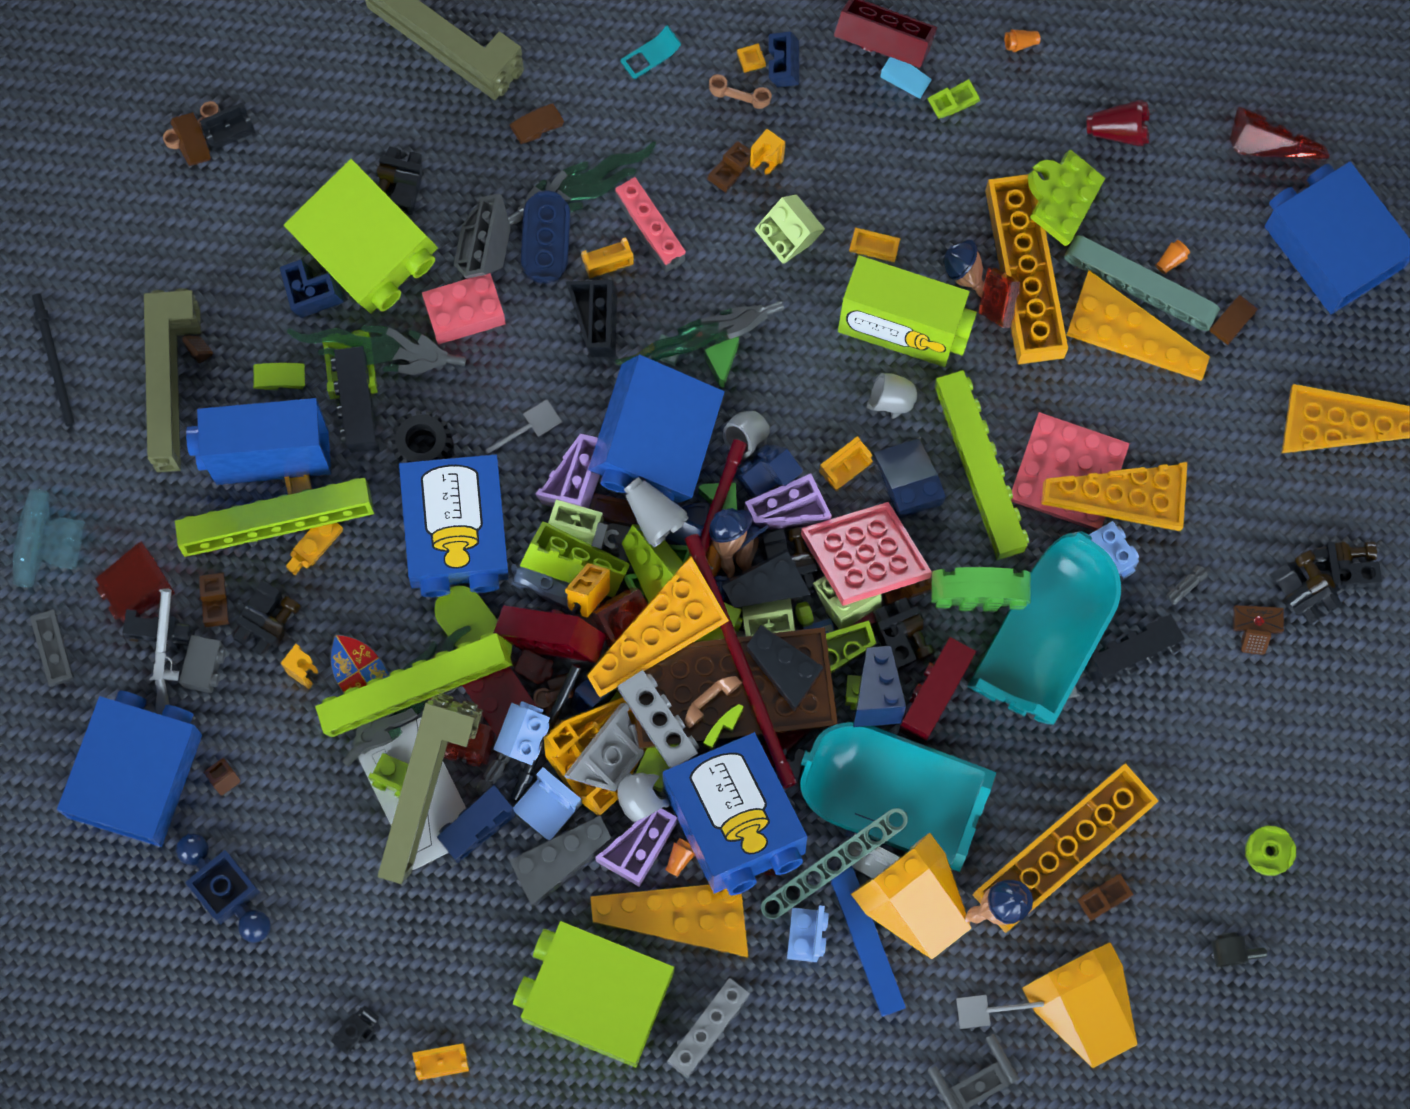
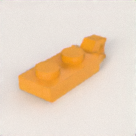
[286,523,344,575]

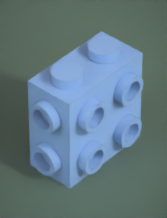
[1089,521,1139,578]
[493,701,550,765]

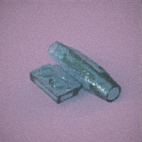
[13,489,85,588]

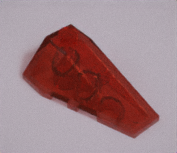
[1230,107,1330,159]

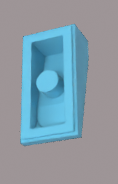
[881,57,932,99]

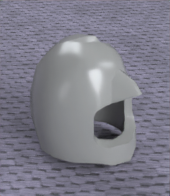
[866,373,917,419]
[723,411,770,460]
[618,772,671,822]

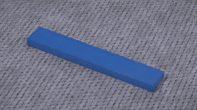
[831,866,906,1017]

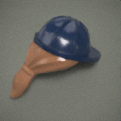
[943,239,994,301]
[709,508,753,578]
[733,524,769,572]
[965,880,1033,925]

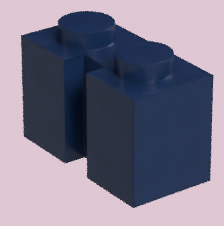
[769,31,799,88]

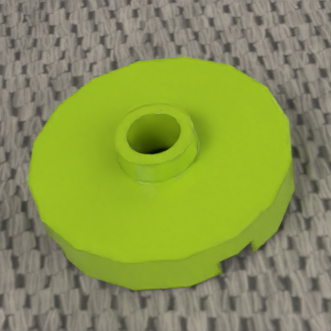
[1245,826,1296,876]

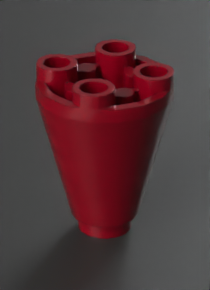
[1087,100,1150,146]

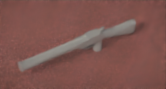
[149,589,179,715]

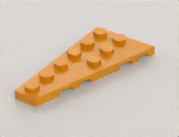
[1066,270,1210,381]
[1281,384,1410,453]
[1041,462,1187,531]
[587,556,729,697]
[590,885,748,958]

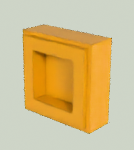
[737,43,766,73]

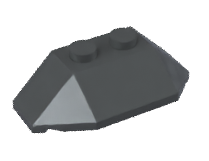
[454,193,511,279]

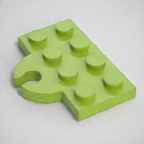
[1028,149,1105,246]

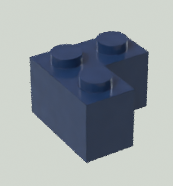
[279,259,344,318]
[735,445,803,498]

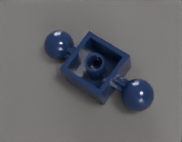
[176,833,271,943]

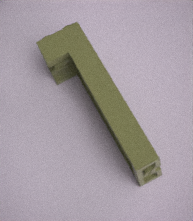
[365,0,524,101]
[144,288,201,472]
[377,694,483,884]

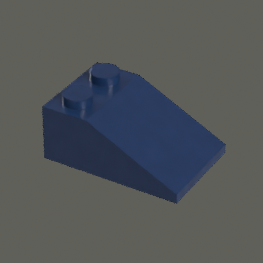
[874,438,946,519]

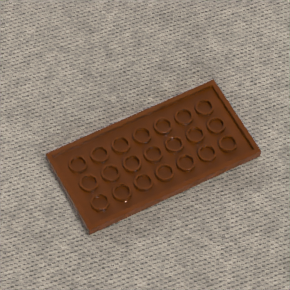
[635,627,838,749]

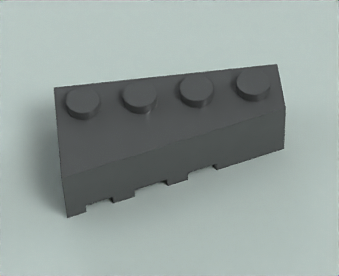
[509,816,612,909]

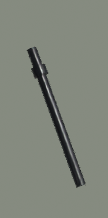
[32,293,75,427]
[511,664,582,800]

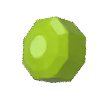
[795,601,814,627]

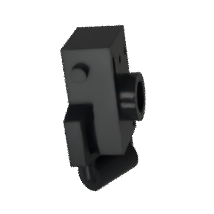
[330,1006,379,1055]

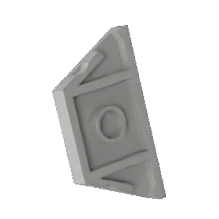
[564,703,645,791]

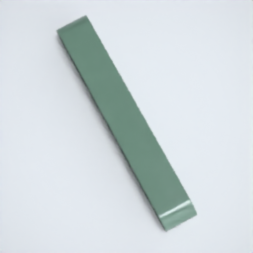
[1064,235,1220,331]
[761,808,908,919]

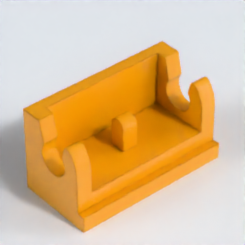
[750,129,785,175]
[581,237,634,279]
[819,436,873,491]
[565,563,610,618]
[281,644,319,689]
[412,1043,469,1080]

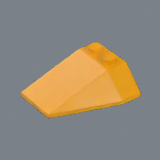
[544,697,647,816]
[851,833,971,959]
[1022,942,1138,1068]

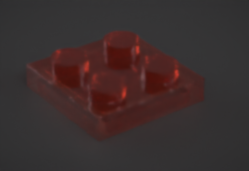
[979,268,1020,328]

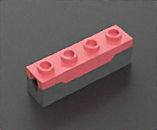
[615,177,685,273]

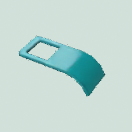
[620,25,681,79]

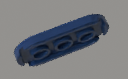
[521,190,570,284]

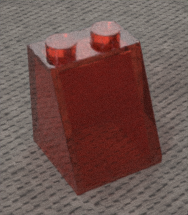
[95,541,175,623]

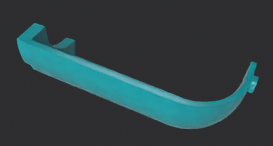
[967,531,1121,725]
[800,722,997,872]

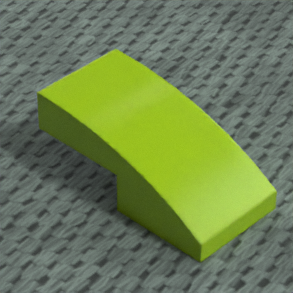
[927,79,980,119]
[253,363,305,390]
[703,704,743,750]

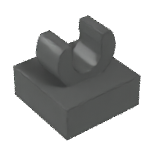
[592,522,620,549]

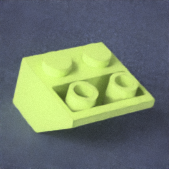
[755,194,825,264]
[548,500,603,545]
[813,576,882,629]
[742,598,796,636]

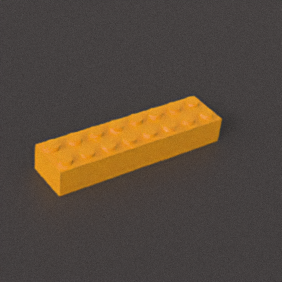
[985,174,1068,365]
[973,763,1159,933]

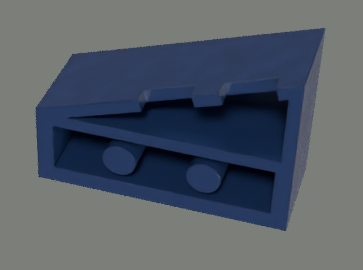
[853,646,906,727]
[437,785,516,864]

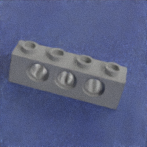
[618,670,699,768]
[667,978,750,1078]

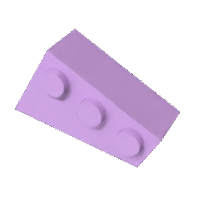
[535,434,600,509]
[744,474,831,530]
[595,808,677,887]

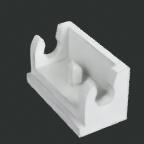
[848,834,900,879]

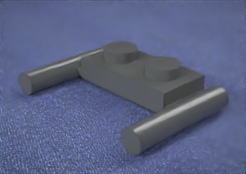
[928,1034,1019,1109]

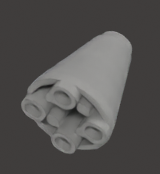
[623,477,689,547]

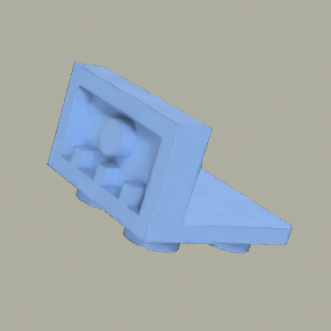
[513,767,582,841]
[787,905,829,962]

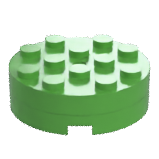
[931,567,1031,612]

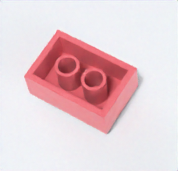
[422,273,506,345]

